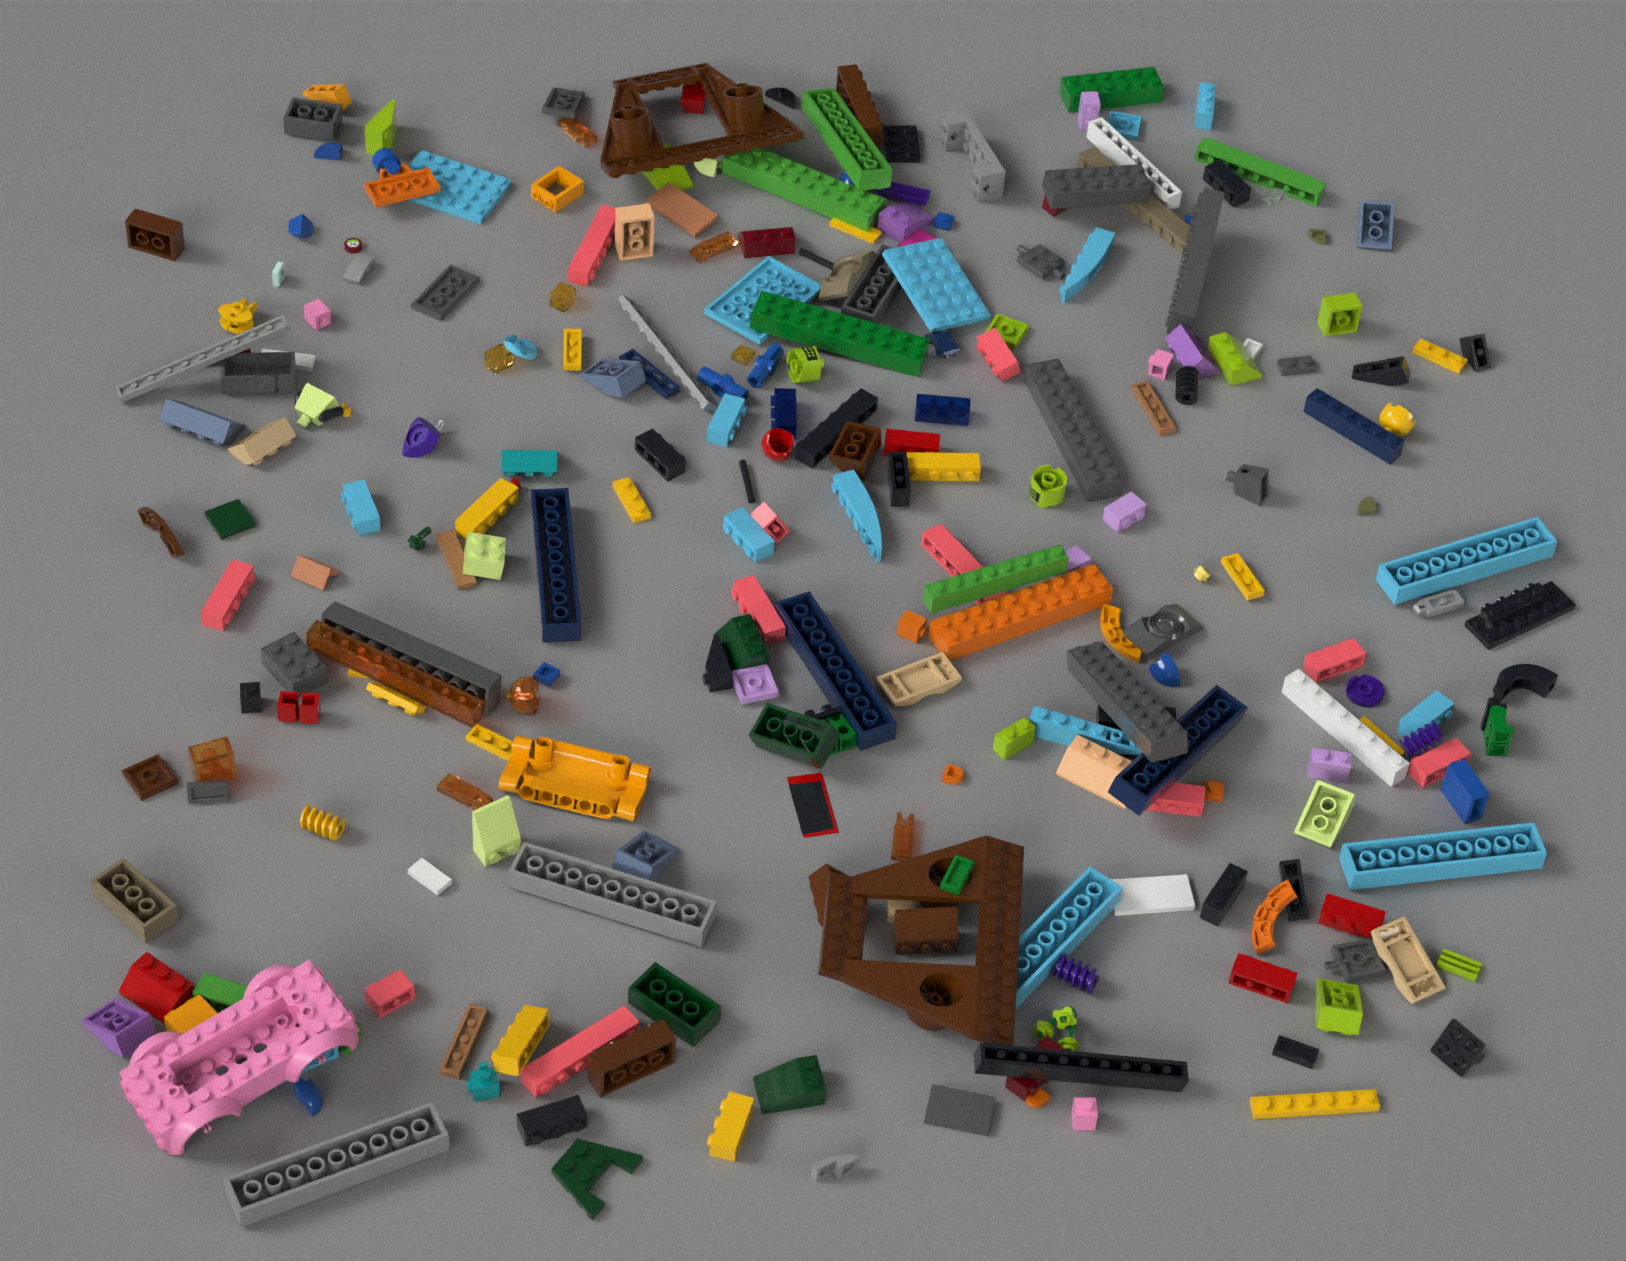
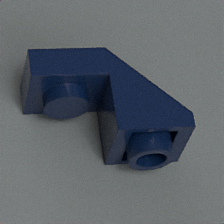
[924,331,960,358]

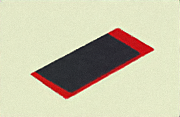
[787,773,838,838]

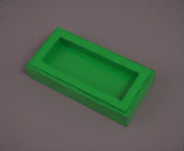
[940,855,975,895]

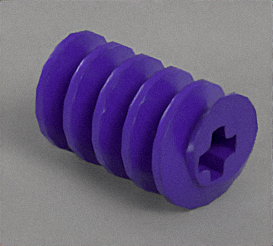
[1398,720,1443,759]
[1052,954,1099,994]

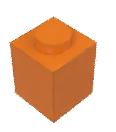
[896,610,928,644]

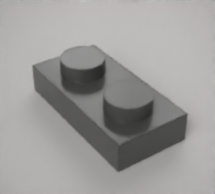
[1277,355,1316,376]

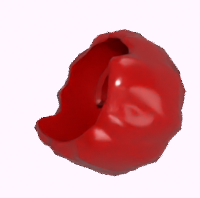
[761,427,794,462]

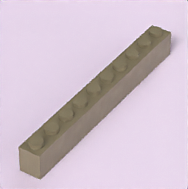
[1077,147,1191,254]

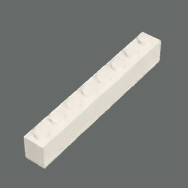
[1086,117,1182,211]
[1282,669,1409,787]

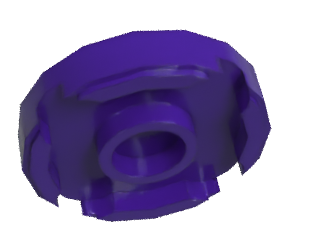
[1346,675,1385,707]

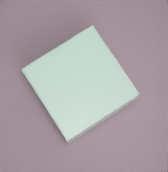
[272,262,285,287]

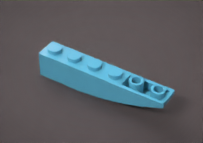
[1060,227,1115,303]
[831,469,882,563]
[1029,706,1142,755]

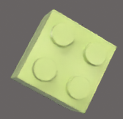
[463,532,506,580]

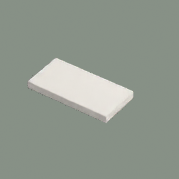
[1111,874,1195,916]

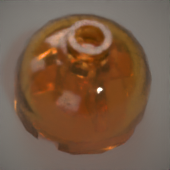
[506,676,539,715]

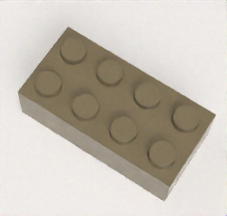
[90,858,179,943]

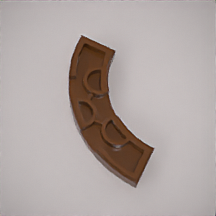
[137,506,184,558]

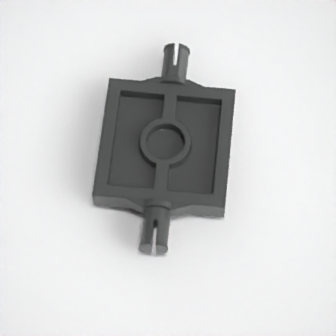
[1017,244,1065,280]
[1324,938,1386,983]

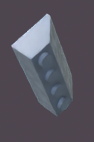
[159,399,245,446]

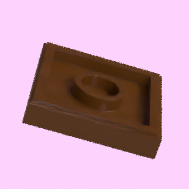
[122,754,177,801]

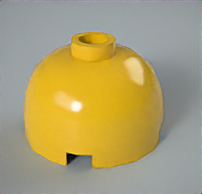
[1379,403,1416,437]

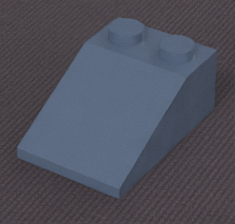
[1357,200,1395,251]
[579,358,646,398]
[611,830,679,882]

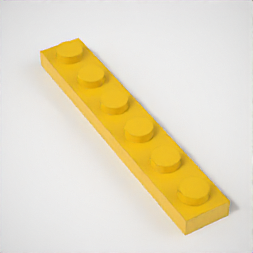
[1250,1089,1380,1119]

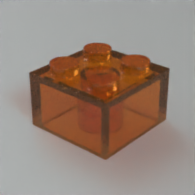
[188,736,237,782]

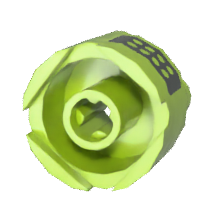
[787,346,824,384]
[1029,465,1067,508]

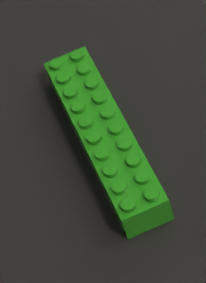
[801,88,893,191]
[722,148,886,232]

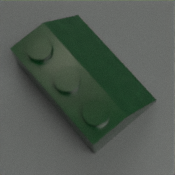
[713,614,769,671]

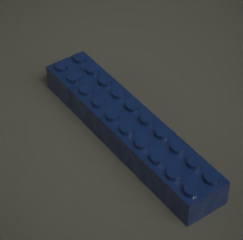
[531,488,581,643]
[775,591,897,751]
[1108,685,1248,816]

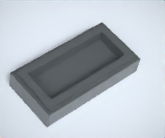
[187,779,229,803]

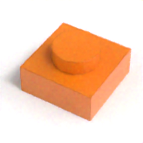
[1203,780,1224,802]

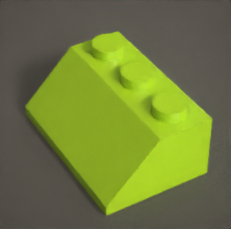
[1208,332,1263,386]

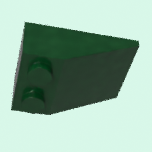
[753,1055,826,1114]

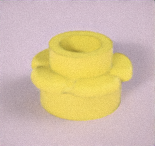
[1194,565,1211,582]

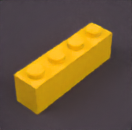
[907,452,981,481]
[455,478,519,539]
[491,1005,550,1076]

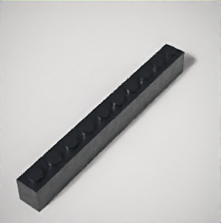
[974,1043,1189,1092]

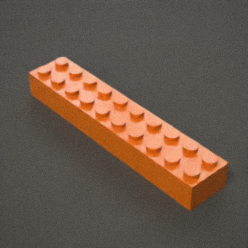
[928,564,1114,661]

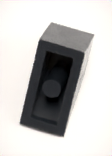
[1459,333,1491,371]

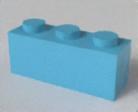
[1194,82,1216,130]
[707,394,747,447]
[340,479,381,536]
[723,507,775,563]
[1397,690,1454,738]

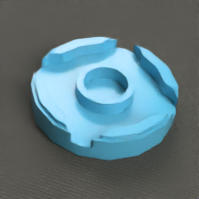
[504,335,538,360]

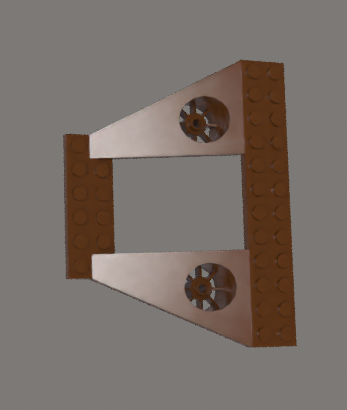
[600,63,804,178]
[818,835,1024,1046]

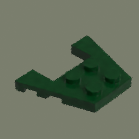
[551,1138,643,1220]

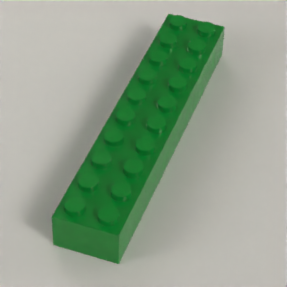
[749,290,930,377]

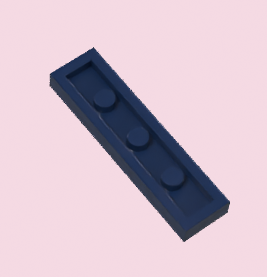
[619,349,680,399]

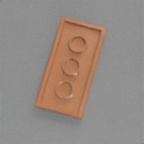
[645,182,718,238]

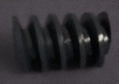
[1175,366,1198,405]

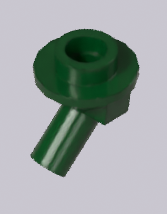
[407,526,432,551]

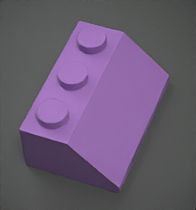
[1166,324,1222,379]

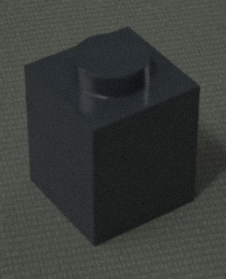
[240,682,262,713]

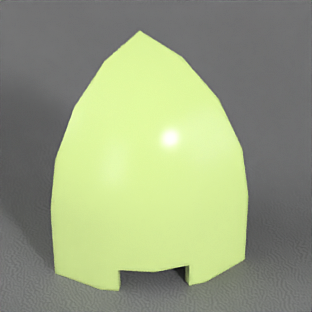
[694,158,723,177]

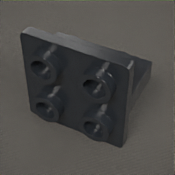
[1430,1019,1485,1077]

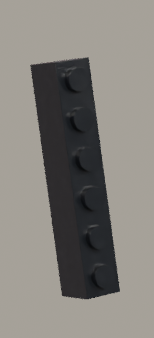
[795,388,878,469]

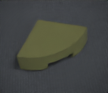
[1308,229,1327,245]
[1357,496,1377,515]

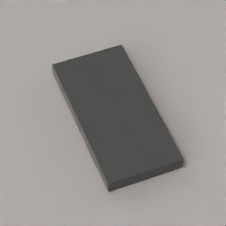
[411,265,480,321]

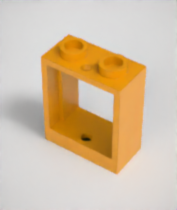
[531,166,584,213]

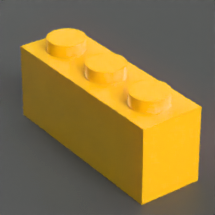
[707,1091,754,1162]

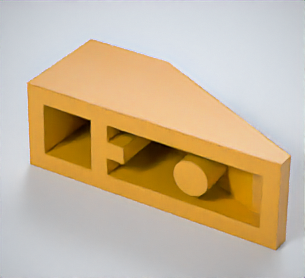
[302,84,352,111]

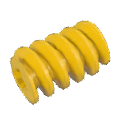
[300,804,347,841]

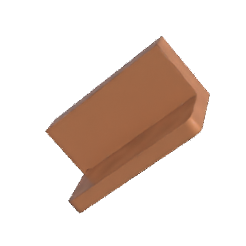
[291,555,339,590]

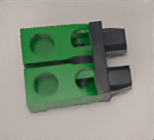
[1480,697,1513,757]
[804,704,856,756]

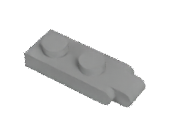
[1413,589,1464,617]

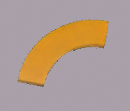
[1100,603,1143,663]

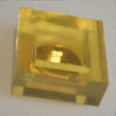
[731,344,756,366]

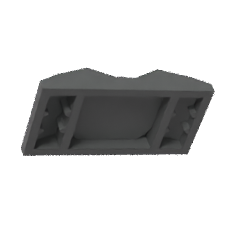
[1123,604,1203,657]

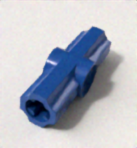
[747,343,784,388]
[697,366,749,402]

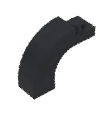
[1492,664,1558,701]

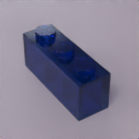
[770,388,797,439]
[914,394,971,426]

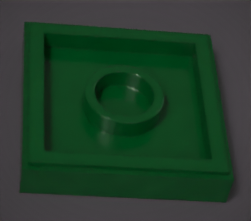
[204,499,256,540]

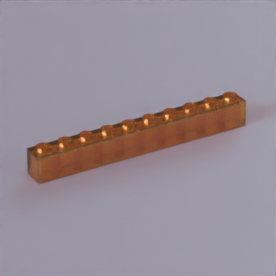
[306,620,484,728]

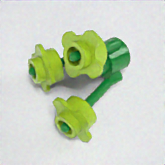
[1031,1006,1079,1052]

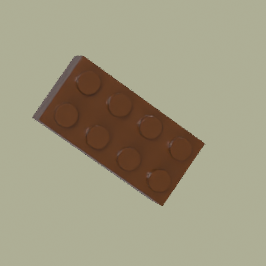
[588,1020,676,1098]

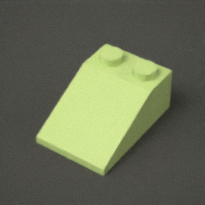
[1294,780,1356,848]
[472,795,521,867]

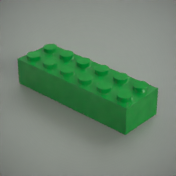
[1059,67,1164,113]

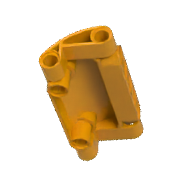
[498,735,651,822]

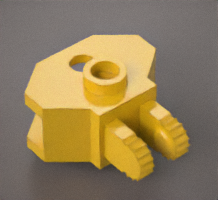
[218,298,258,334]

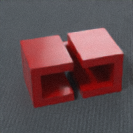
[277,691,321,724]

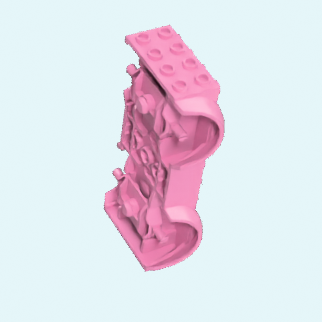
[119,960,359,1156]

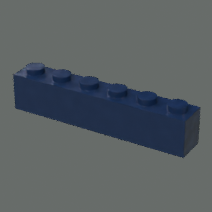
[1303,388,1405,465]

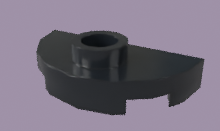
[765,87,795,108]

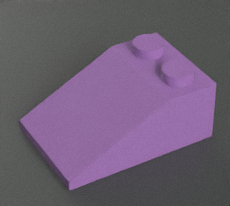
[877,203,935,242]
[81,998,158,1058]

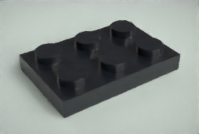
[883,125,921,163]

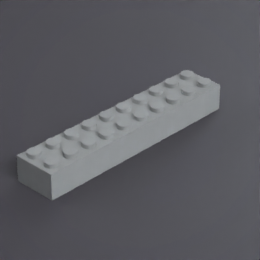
[508,842,717,947]
[223,1102,449,1227]

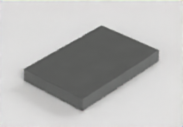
[542,87,585,119]
[924,1084,995,1136]

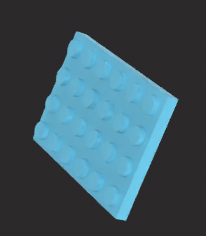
[408,150,512,225]
[882,238,991,333]
[704,256,821,345]

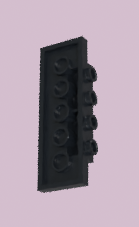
[1464,581,1576,650]

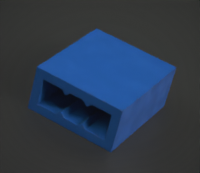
[1441,759,1490,824]

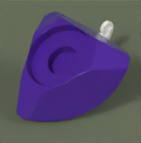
[402,417,444,458]

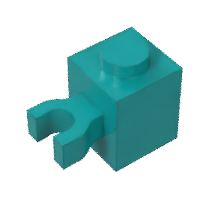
[466,1062,500,1101]

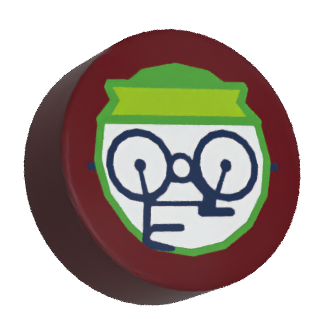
[344,238,362,253]

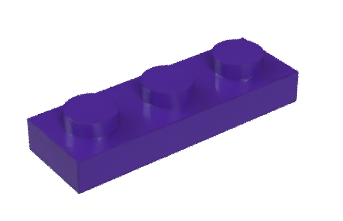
[877,181,931,206]

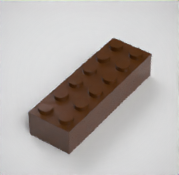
[836,64,884,151]

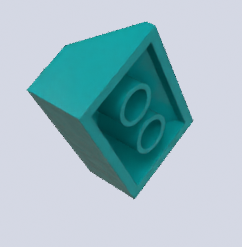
[501,450,557,476]

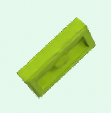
[1436,948,1482,982]

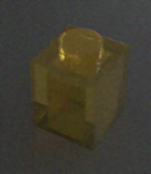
[550,282,576,313]
[484,343,513,375]

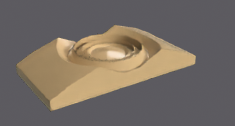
[876,652,962,706]
[1371,916,1446,1004]

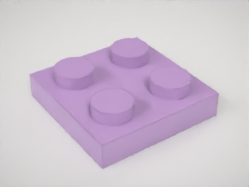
[731,664,779,705]

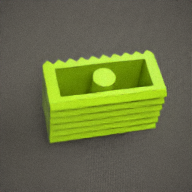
[992,717,1035,760]

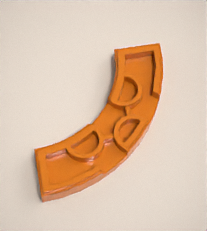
[1251,879,1298,955]

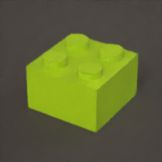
[1317,292,1363,337]

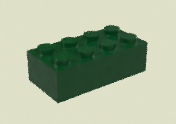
[749,703,840,769]
[628,962,721,1048]

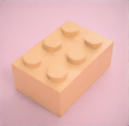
[615,203,654,261]

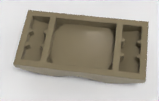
[819,250,876,301]

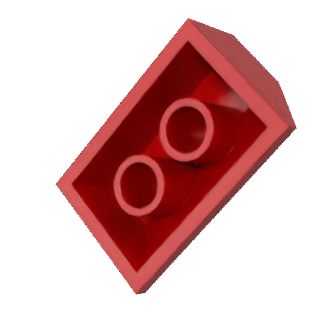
[119,952,194,1025]

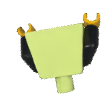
[294,383,352,429]

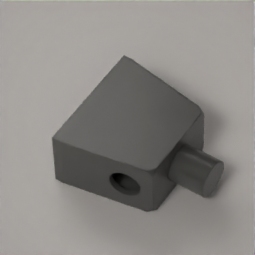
[1226,464,1269,506]

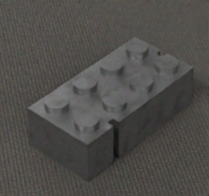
[221,352,296,394]

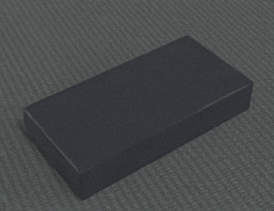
[1272,1035,1319,1069]

